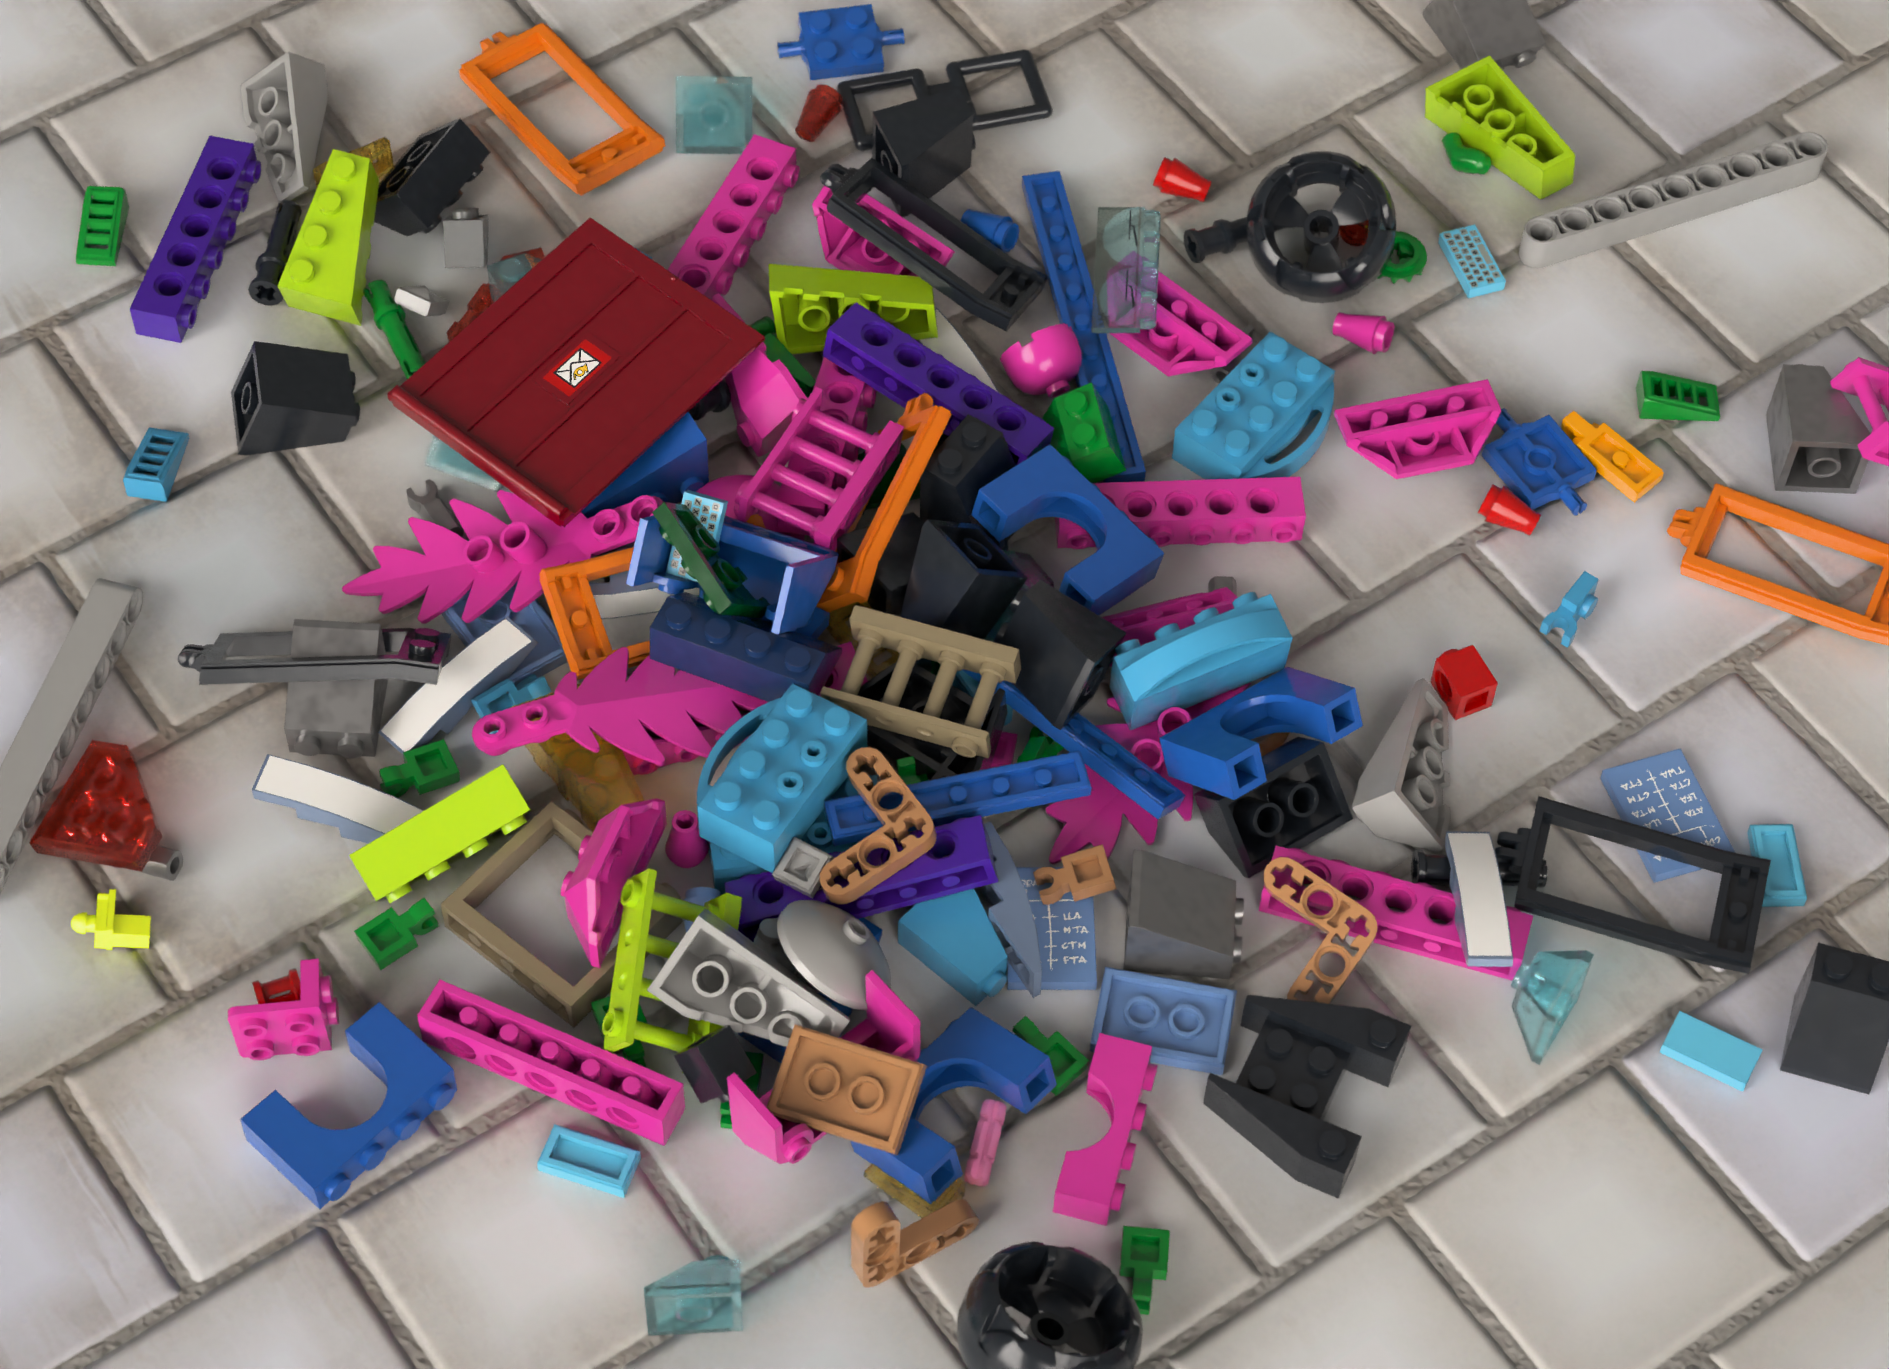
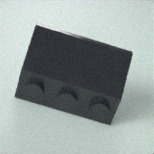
[374,118,491,237]
[1193,736,1353,878]

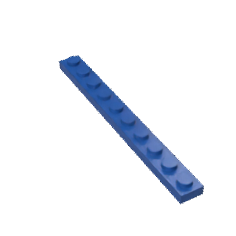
[1022,171,1146,483]

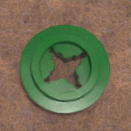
[1378,231,1427,284]

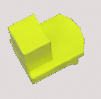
[70,889,151,950]

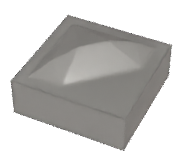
[394,286,449,317]
[772,837,834,899]

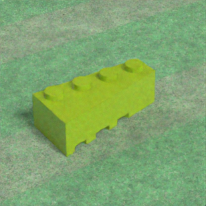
[277,149,379,326]
[768,263,938,355]

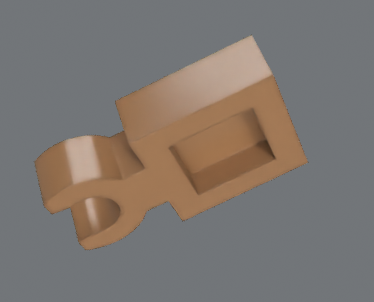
[1033,844,1116,905]

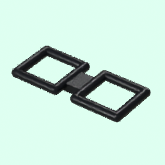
[837,49,1053,151]

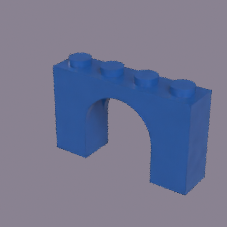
[971,444,1164,615]
[1159,667,1363,800]
[240,1002,457,1210]
[851,1007,1057,1205]

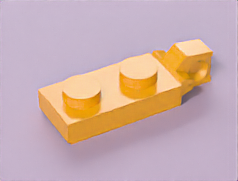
[1561,411,1664,503]

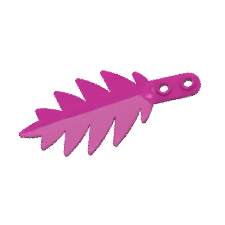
[342,490,663,624]
[472,647,768,766]
[1045,682,1252,864]

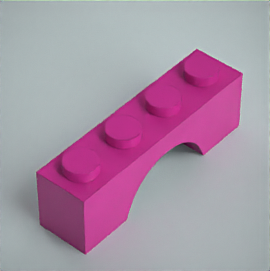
[1053,1033,1158,1226]

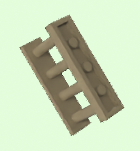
[820,605,1021,758]

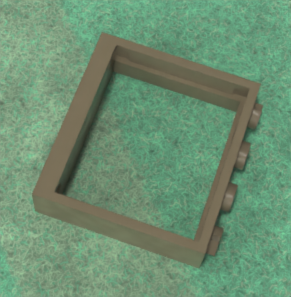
[441,801,683,1028]

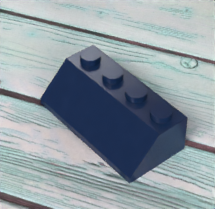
[649,592,842,702]

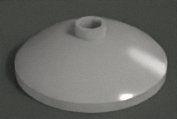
[777,900,891,1010]

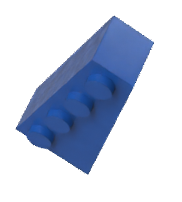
[581,412,709,518]

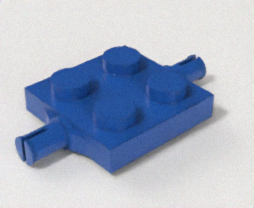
[777,4,905,81]
[1482,408,1597,516]

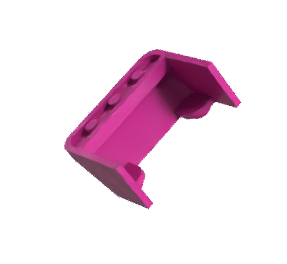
[727,970,920,1164]

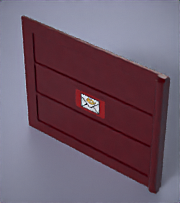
[387,217,765,527]

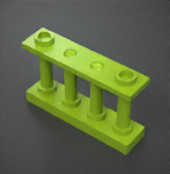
[602,868,742,1074]

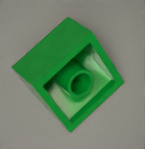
[1042,382,1126,483]

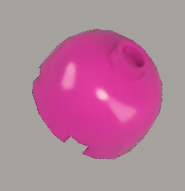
[1000,323,1082,398]

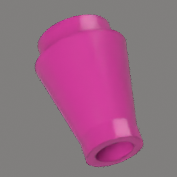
[1332,312,1394,354]
[665,810,709,868]

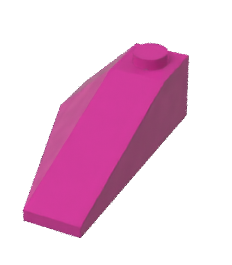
[711,293,808,458]

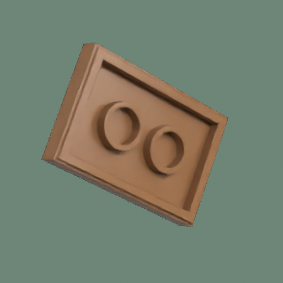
[766,1024,927,1156]

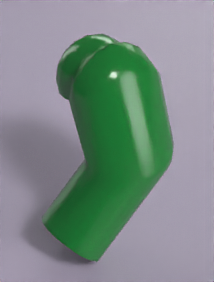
[1442,132,1492,175]

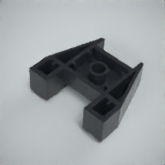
[857,658,1008,827]
[1203,995,1411,1198]

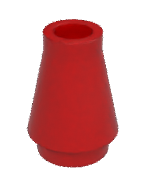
[1153,157,1212,202]
[1477,484,1541,536]

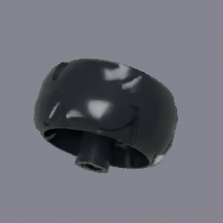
[1246,151,1396,303]
[957,1242,1143,1369]

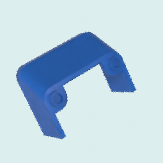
[626,515,838,634]

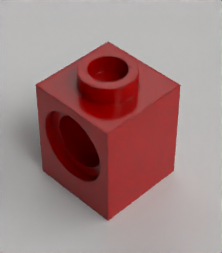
[1430,645,1498,720]

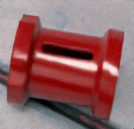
[252,968,301,1004]

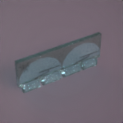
[1092,207,1161,333]

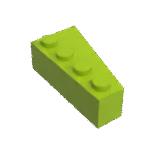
[1425,55,1575,200]
[349,764,532,904]

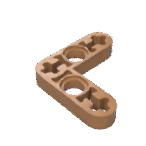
[820,747,937,905]
[1264,857,1377,1004]
[851,1199,979,1288]

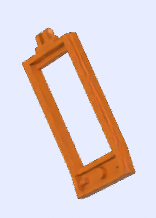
[459,22,665,196]
[816,393,952,612]
[1667,483,1889,645]
[539,514,765,680]

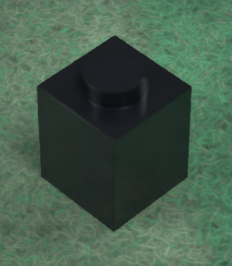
[674,1025,757,1103]

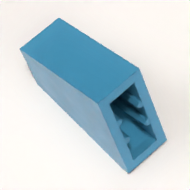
[898,889,1008,1006]

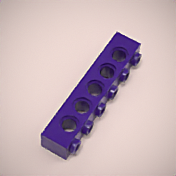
[130,136,262,343]
[823,303,1054,465]
[724,815,999,942]

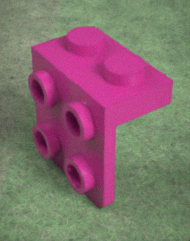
[228,958,339,1060]

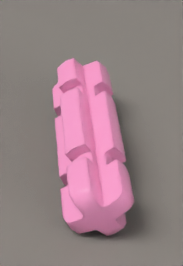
[964,1099,1007,1187]

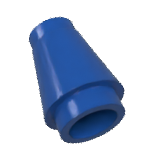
[960,209,1019,253]

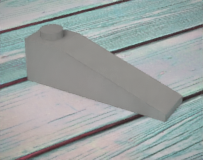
[241,51,328,203]
[1352,678,1451,852]
[647,908,850,1047]

